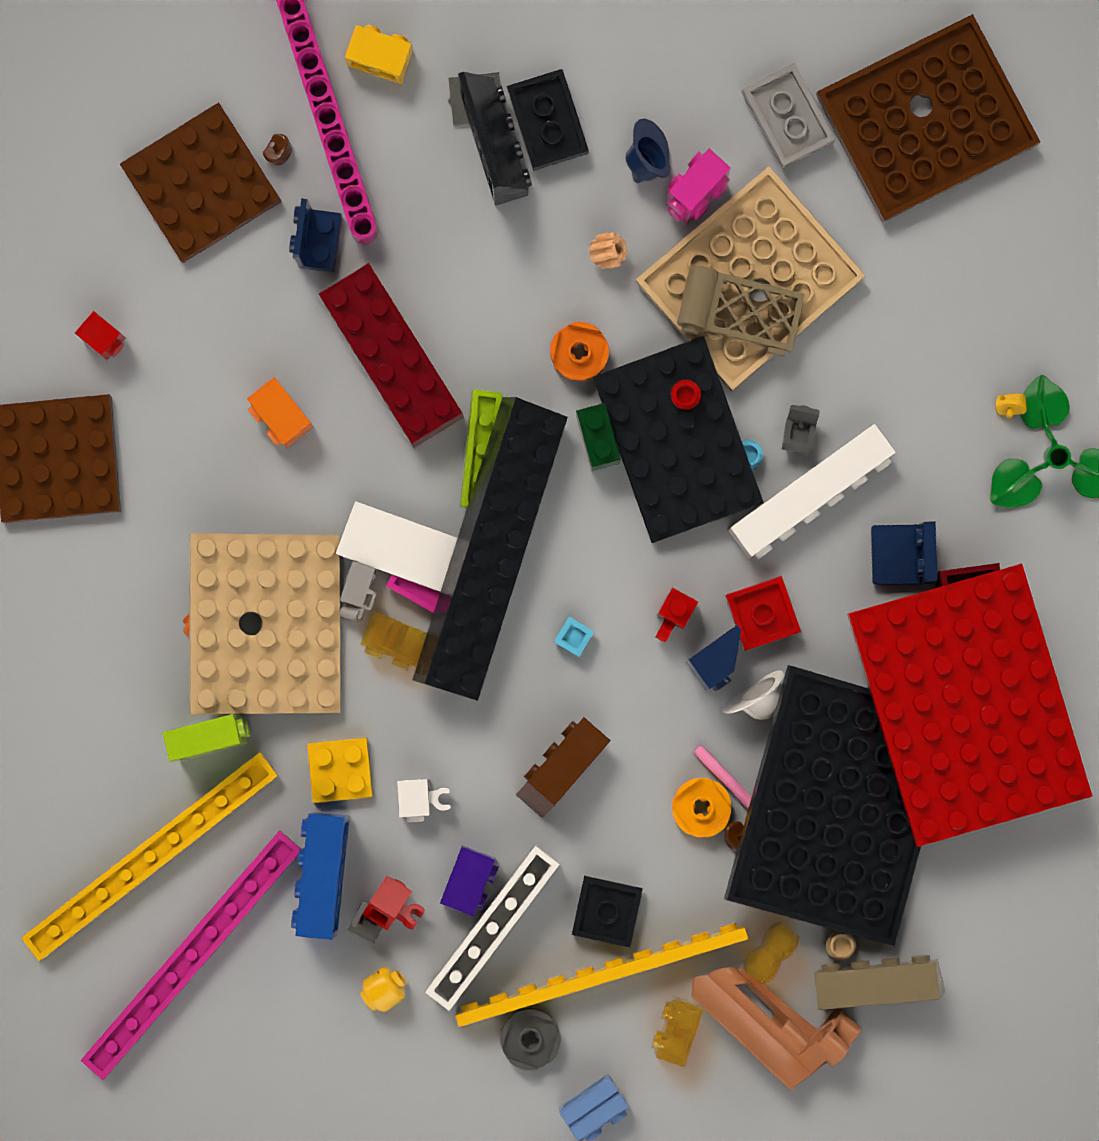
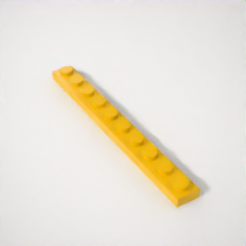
[21,752,279,961]
[455,922,748,1027]

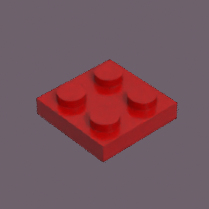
[725,576,801,651]

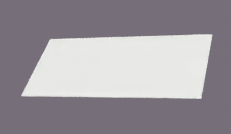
[336,501,457,591]

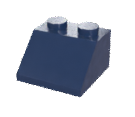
[685,625,741,691]

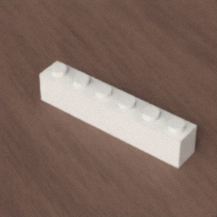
[728,424,896,559]
[425,845,560,1011]

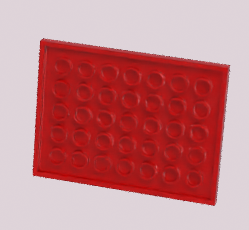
[847,564,1093,847]

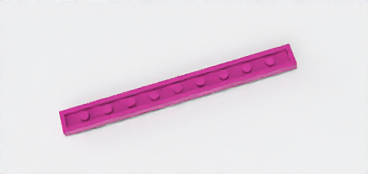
[80,830,302,1080]

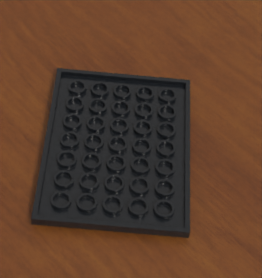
[724,665,921,946]

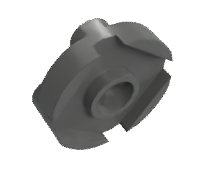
[500,1008,560,1070]

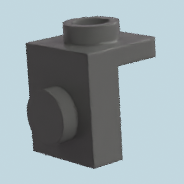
[781,405,820,455]

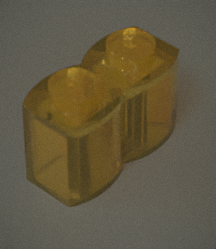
[360,611,427,671]
[743,921,800,985]

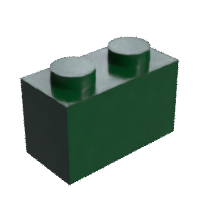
[576,403,621,472]

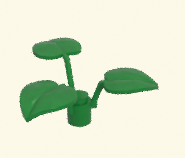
[990,375,1099,508]

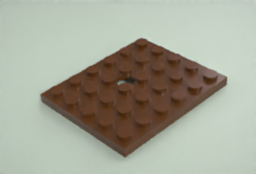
[816,14,1040,222]

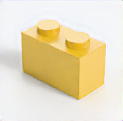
[345,25,413,84]

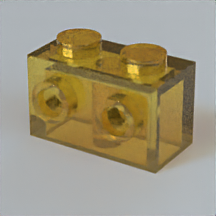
[651,995,704,1067]

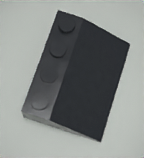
[458,72,532,206]

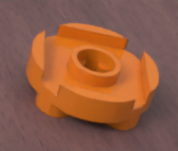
[550,322,609,382]

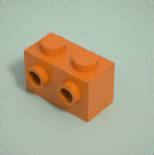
[247,377,314,449]

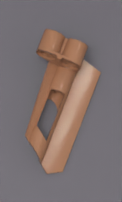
[691,967,862,1090]

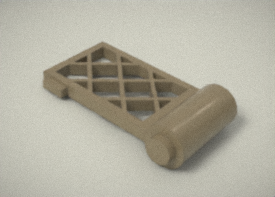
[677,265,805,356]

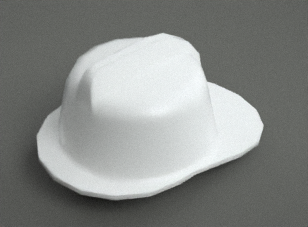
[722,670,784,720]

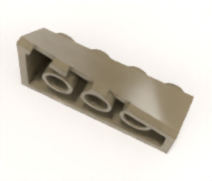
[814,955,945,1010]

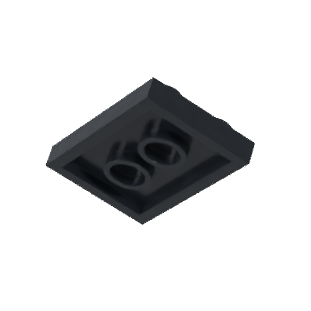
[507,69,589,171]

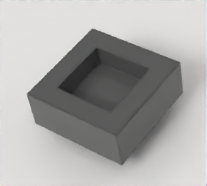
[348,901,382,943]

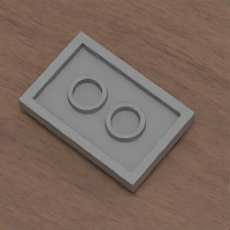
[742,63,835,169]

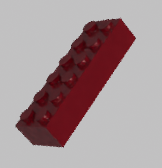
[319,263,464,448]

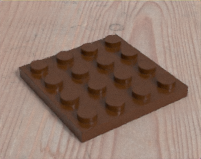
[120,102,282,263]
[0,394,121,523]

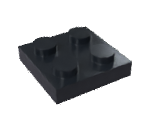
[572,875,643,948]

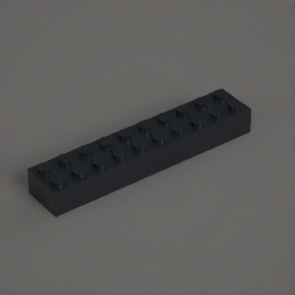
[412,397,568,701]

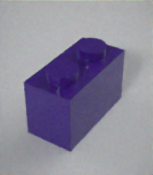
[440,845,499,916]

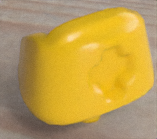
[995,393,1027,418]

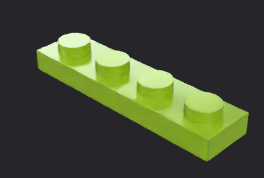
[459,389,503,508]

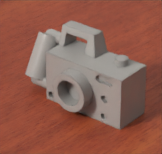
[340,561,377,622]

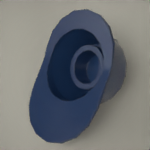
[625,118,670,183]

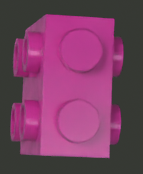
[666,148,731,224]

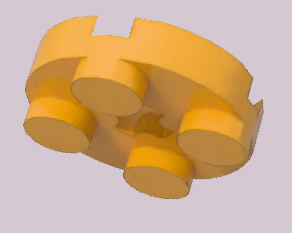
[672,778,731,837]

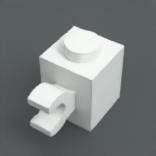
[397,779,451,822]

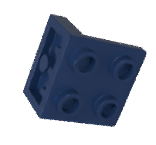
[289,198,342,273]
[871,521,937,585]

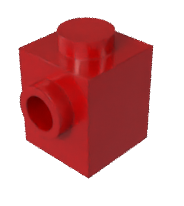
[75,311,126,360]

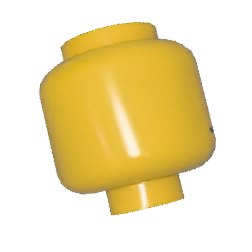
[360,967,407,1012]

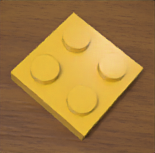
[307,737,373,803]

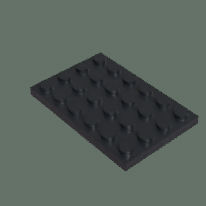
[593,335,764,543]

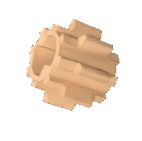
[589,232,628,269]

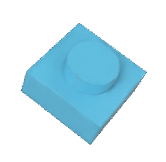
[554,617,594,657]

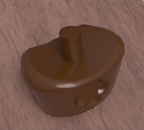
[263,134,292,165]
[723,821,743,852]

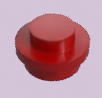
[671,380,701,410]

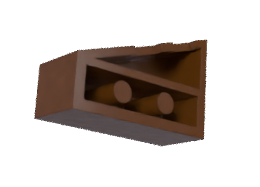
[516,717,611,818]

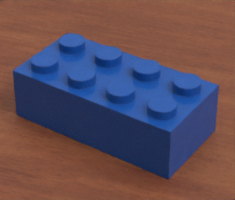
[291,812,350,940]

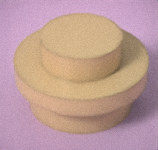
[826,930,856,960]

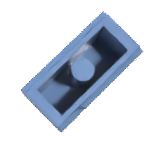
[559,1074,629,1141]

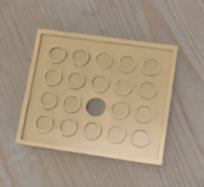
[635,166,865,392]
[189,533,340,714]

